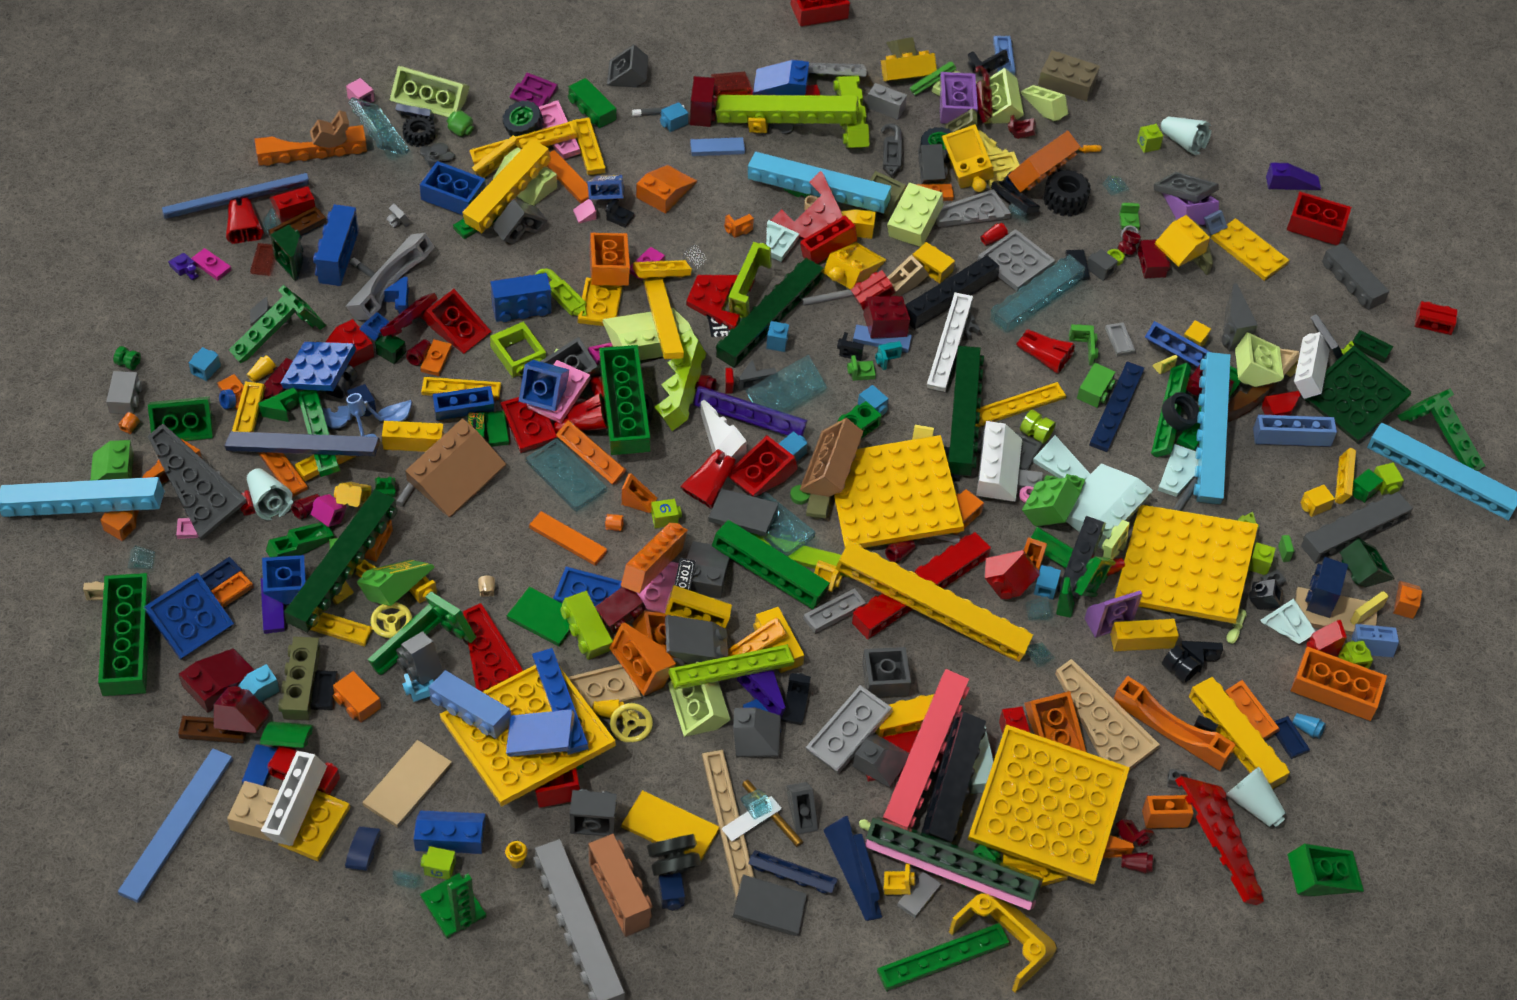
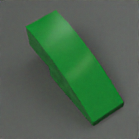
[266,522,334,557]

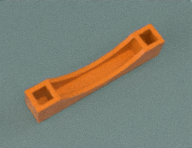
[255,125,367,166]
[100,439,202,541]
[1114,676,1236,771]

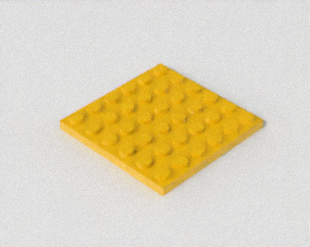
[834,435,964,548]
[1114,505,1258,624]
[440,665,616,807]
[967,725,1130,885]

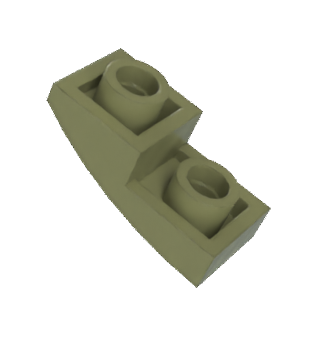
[806,494,831,519]

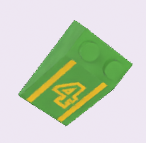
[357,559,435,606]

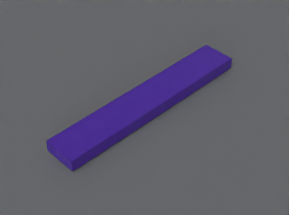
[694,386,808,436]

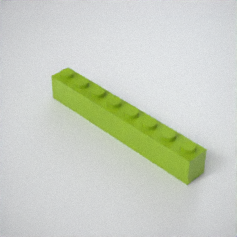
[715,95,859,124]

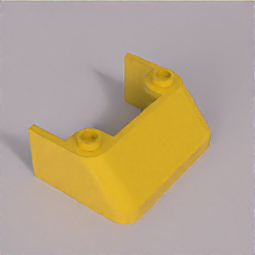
[949,893,1056,993]

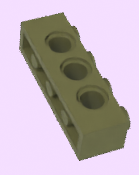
[279,636,321,720]

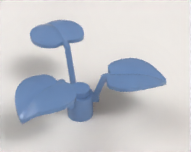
[322,393,412,437]

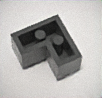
[492,199,548,244]
[396,632,443,685]

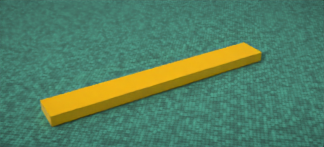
[643,277,684,359]

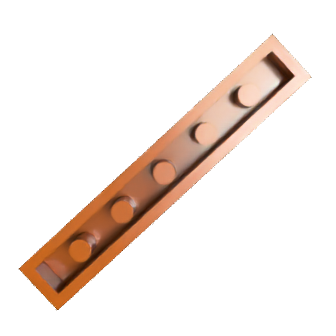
[621,523,688,593]

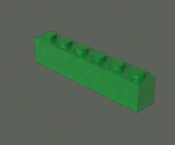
[712,520,830,609]

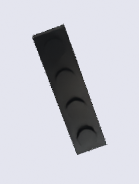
[1058,516,1106,599]

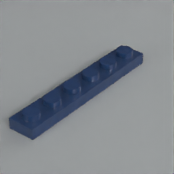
[1089,361,1144,452]

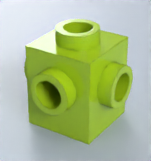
[1339,641,1373,669]

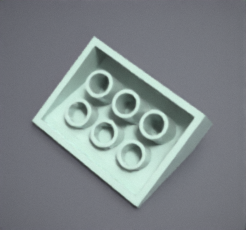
[1066,464,1153,549]

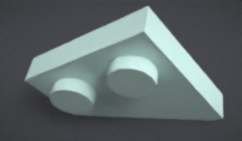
[766,220,799,262]
[1260,599,1316,644]

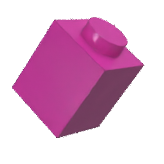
[310,494,347,527]

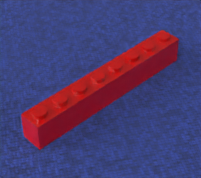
[852,532,991,640]

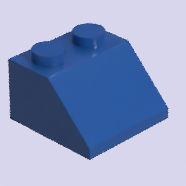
[519,360,570,411]
[262,555,306,605]

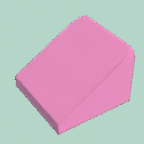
[573,199,596,223]

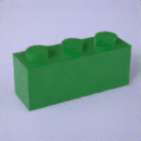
[568,78,617,129]

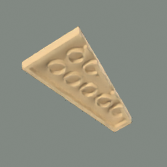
[1056,659,1160,770]

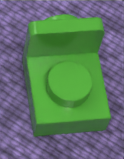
[1119,203,1140,230]
[847,356,876,381]

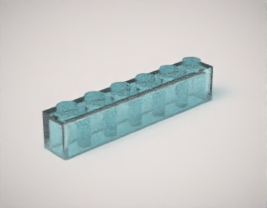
[990,254,1085,334]

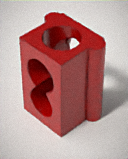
[241,490,256,516]

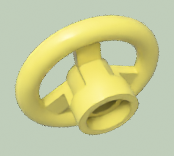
[370,602,412,638]
[610,703,653,742]

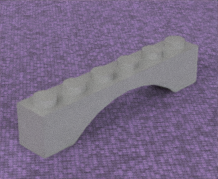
[346,233,435,320]

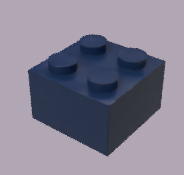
[1305,557,1348,618]

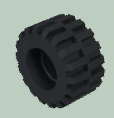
[1043,169,1091,217]

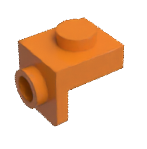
[724,214,754,238]

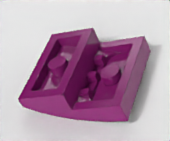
[509,72,558,107]

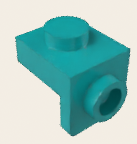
[875,341,902,370]

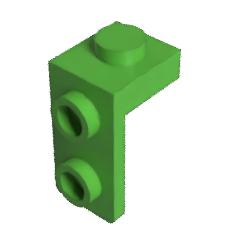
[1069,324,1098,365]

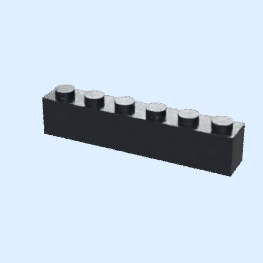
[906,255,1000,330]
[921,711,986,843]

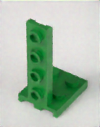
[229,285,326,363]
[1397,388,1485,471]
[1031,527,1116,597]
[368,592,477,675]
[420,873,486,939]

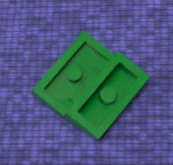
[260,721,313,748]

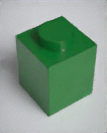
[1352,468,1383,503]

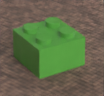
[1022,477,1080,526]

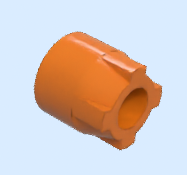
[118,412,140,434]
[605,514,624,531]

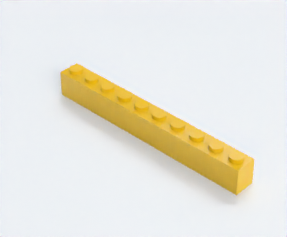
[835,541,1033,662]

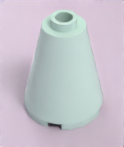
[1161,116,1211,155]
[247,468,293,520]
[1227,766,1285,827]

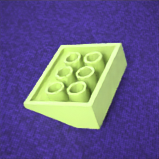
[602,308,695,360]

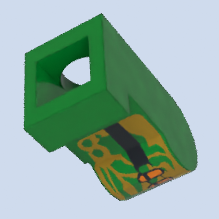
[468,412,485,439]

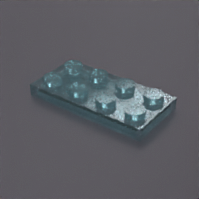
[348,97,409,155]
[745,354,827,413]
[526,438,607,512]
[749,492,815,556]

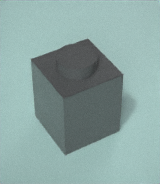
[1087,249,1118,281]

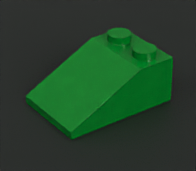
[1287,844,1364,897]

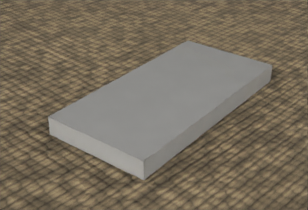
[805,685,893,774]

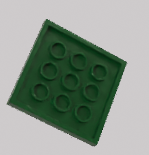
[1301,346,1412,444]

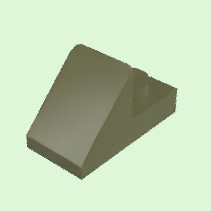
[945,108,977,132]

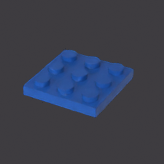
[281,342,356,391]
[144,572,234,659]

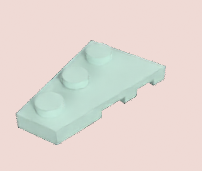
[1033,435,1091,480]
[1158,444,1198,497]

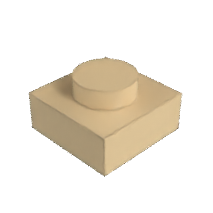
[83,582,104,600]

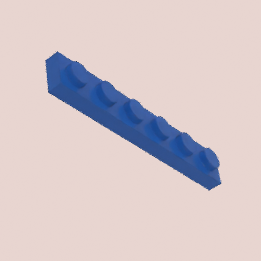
[532,648,589,755]

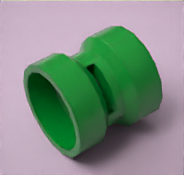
[113,346,141,370]

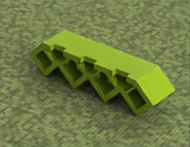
[833,76,869,148]
[655,330,706,431]

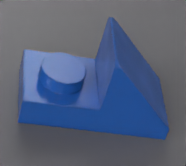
[384,277,409,314]

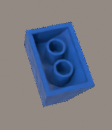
[414,811,486,854]

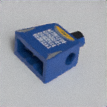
[587,175,624,200]

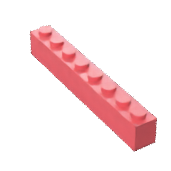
[883,669,970,829]

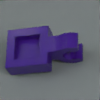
[168,252,199,280]

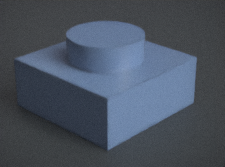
[1204,210,1227,235]

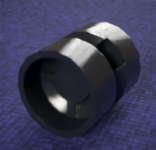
[326,364,358,399]
[1162,645,1202,683]

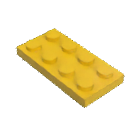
[1211,218,1289,281]

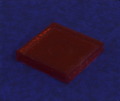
[711,71,751,96]

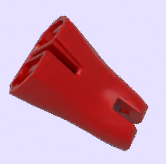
[226,198,264,244]
[1016,329,1075,374]
[553,394,608,434]
[680,449,736,508]

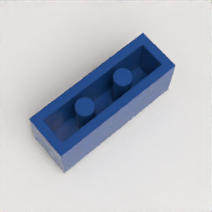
[433,386,494,420]

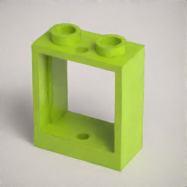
[490,321,546,378]

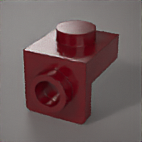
[1008,115,1036,139]
[1116,819,1154,847]

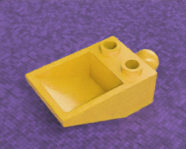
[942,124,994,192]
[824,242,886,290]

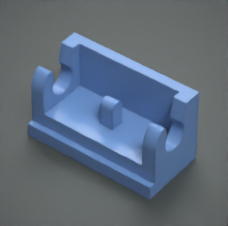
[1351,624,1399,658]

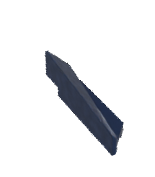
[824,816,882,921]

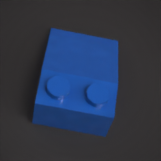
[753,60,809,95]

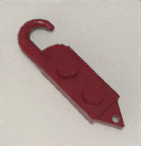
[976,66,993,123]

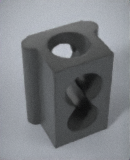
[1260,569,1286,586]
[1167,769,1191,789]

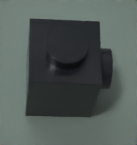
[1249,579,1283,610]

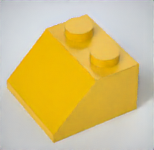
[1155,215,1210,267]

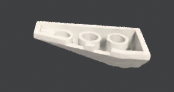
[700,400,747,465]

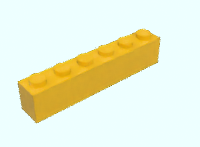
[462,139,551,233]
[1189,677,1290,789]

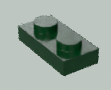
[1352,330,1394,362]

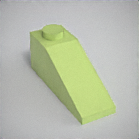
[1020,85,1068,121]

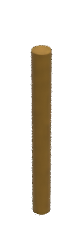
[742,780,803,847]

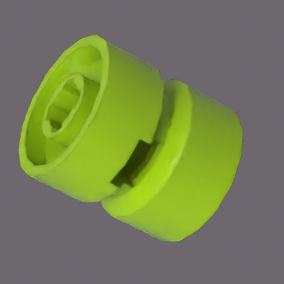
[1020,410,1056,444]

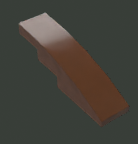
[1227,382,1278,423]

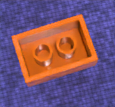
[589,233,630,286]

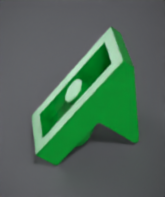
[258,387,299,422]

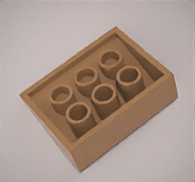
[405,418,506,518]

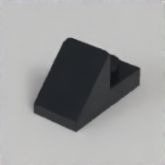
[1180,641,1223,672]

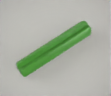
[910,61,956,96]

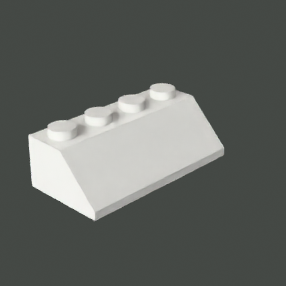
[976,421,1022,501]

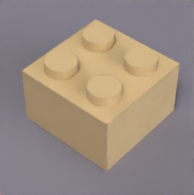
[227,781,279,842]

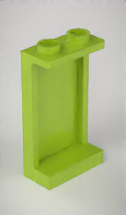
[728,242,772,318]

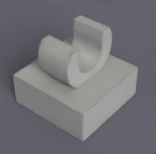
[387,204,411,228]

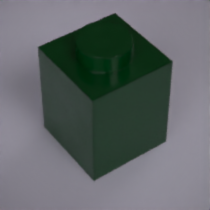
[375,334,406,364]

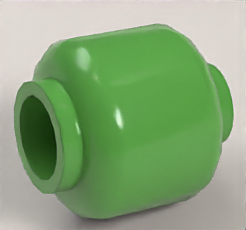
[447,110,474,137]

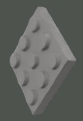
[977,229,1055,292]

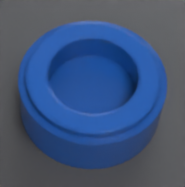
[219,389,236,409]

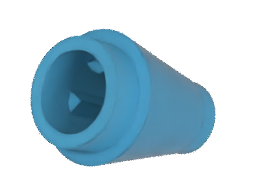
[1292,713,1326,738]

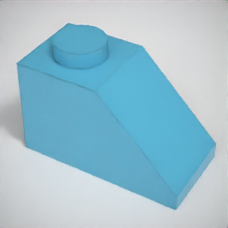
[238,664,280,702]

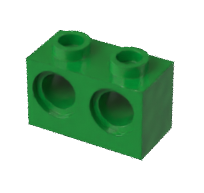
[837,401,882,439]

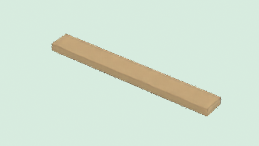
[702,750,754,899]

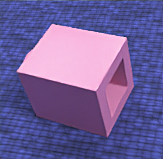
[346,78,375,109]

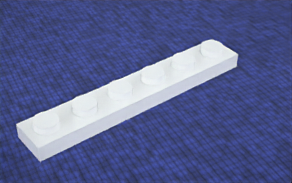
[927,293,973,392]

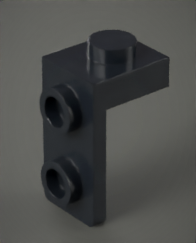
[967,49,1009,77]
[782,673,811,725]

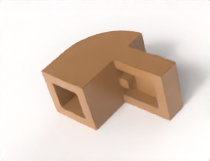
[310,110,349,148]

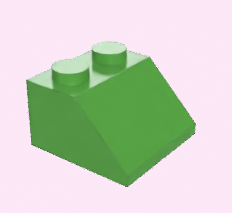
[90,440,134,481]

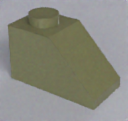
[886,37,917,58]

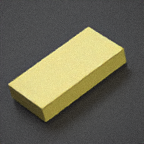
[1350,591,1389,626]

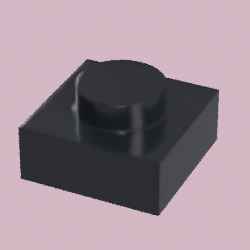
[1194,715,1218,732]

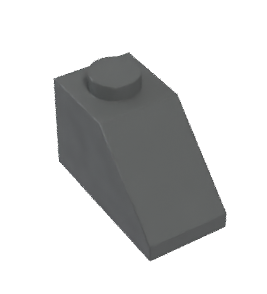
[786,782,818,834]

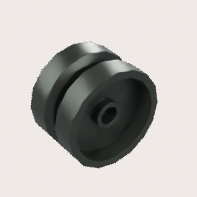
[647,834,701,876]

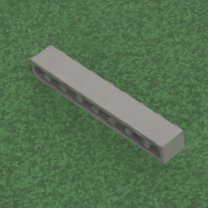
[532,839,625,1000]

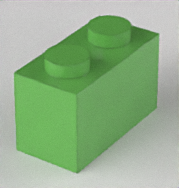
[1077,363,1116,408]

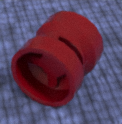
[1118,230,1141,255]

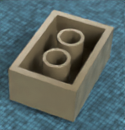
[1038,50,1100,102]

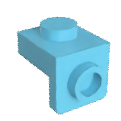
[402,673,434,702]

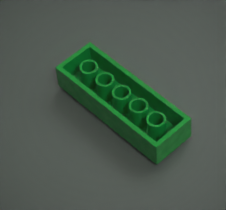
[599,345,650,455]
[98,573,151,696]

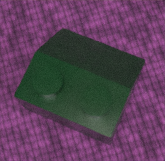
[270,225,304,281]
[1339,538,1395,587]

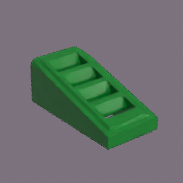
[1056,577,1075,618]

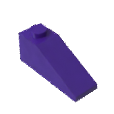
[1266,163,1321,190]
[737,670,785,718]

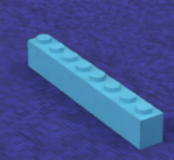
[748,152,891,213]
[1194,352,1230,504]
[1367,422,1517,521]
[0,477,165,517]

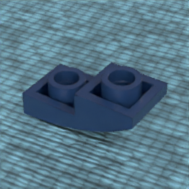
[345,826,381,871]

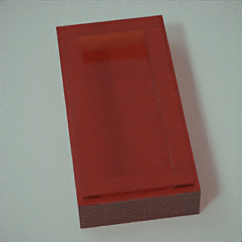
[250,243,274,276]

